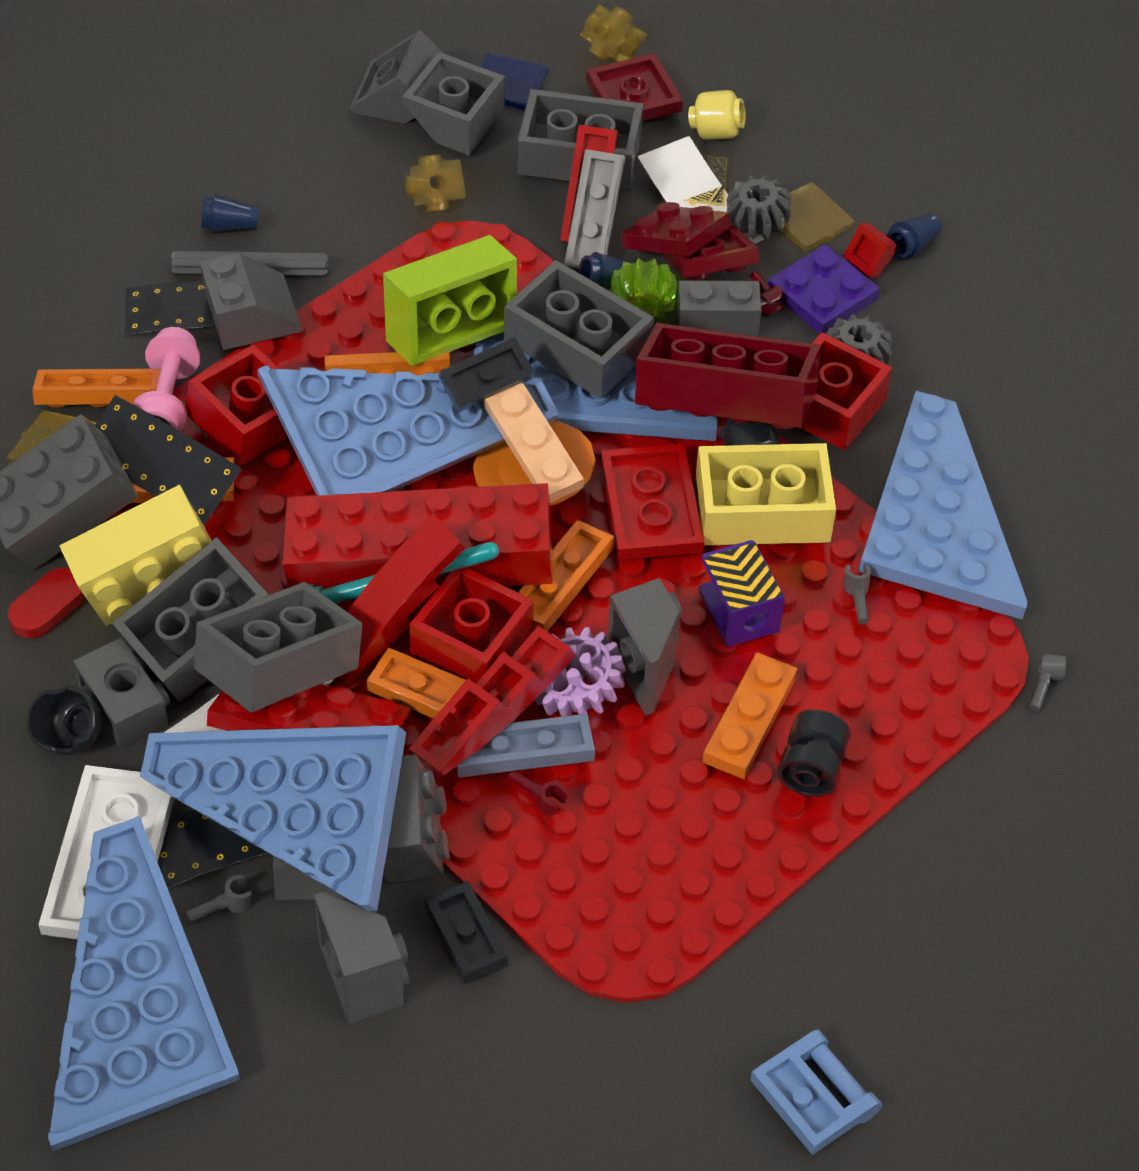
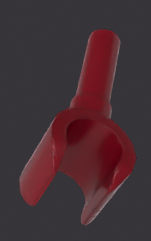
[750,271,782,316]
[508,770,568,816]

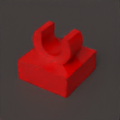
[843,223,897,278]

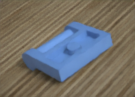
[750,1029,883,1155]

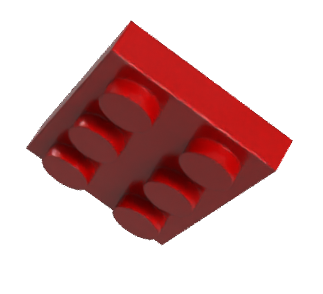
[600,443,704,560]

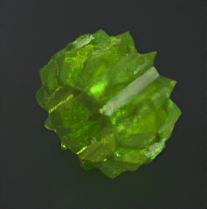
[610,257,678,318]

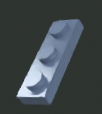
[456,714,595,778]

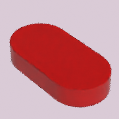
[8,567,85,638]

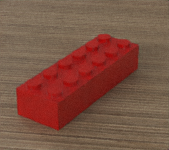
[283,483,553,590]

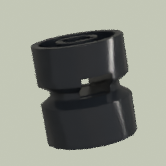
[777,710,851,797]

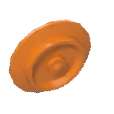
[473,421,596,506]

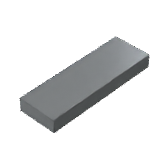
[564,149,625,269]

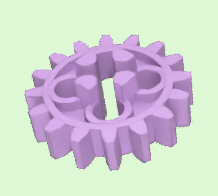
[535,627,626,717]

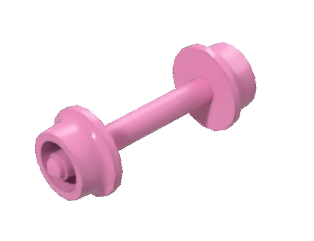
[133,327,200,432]

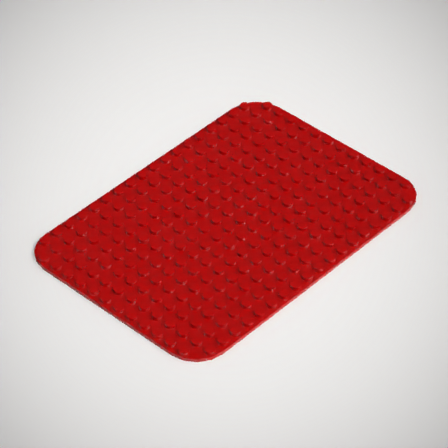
[96,220,1029,1003]

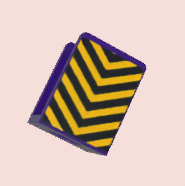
[699,540,785,647]

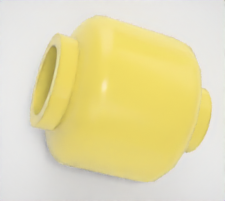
[688,90,746,141]

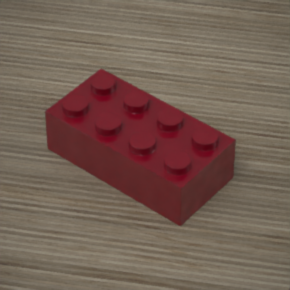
[635,323,821,429]

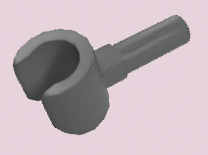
[843,564,871,625]
[1029,654,1066,711]
[186,875,253,922]

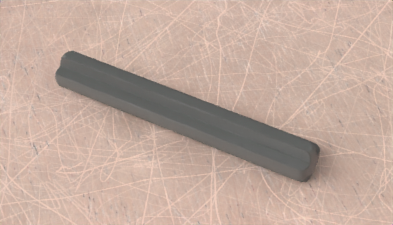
[171,250,328,276]

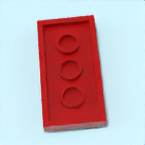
[206,684,412,731]

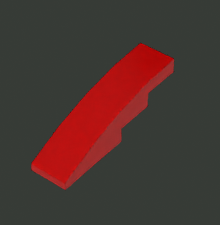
[339,514,466,685]
[408,626,576,776]

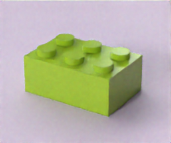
[383,235,517,366]

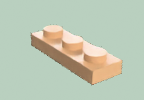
[485,382,584,503]

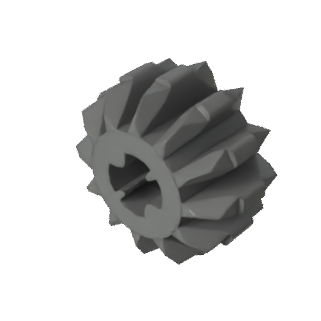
[726,174,792,240]
[826,314,892,365]

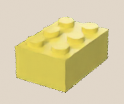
[695,443,836,545]
[59,485,211,626]

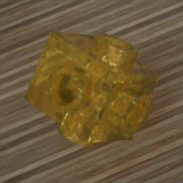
[580,4,647,61]
[405,154,466,212]

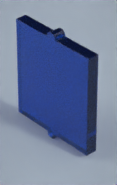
[480,52,548,110]

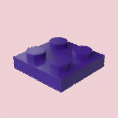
[768,244,880,334]

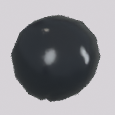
[26,685,102,755]

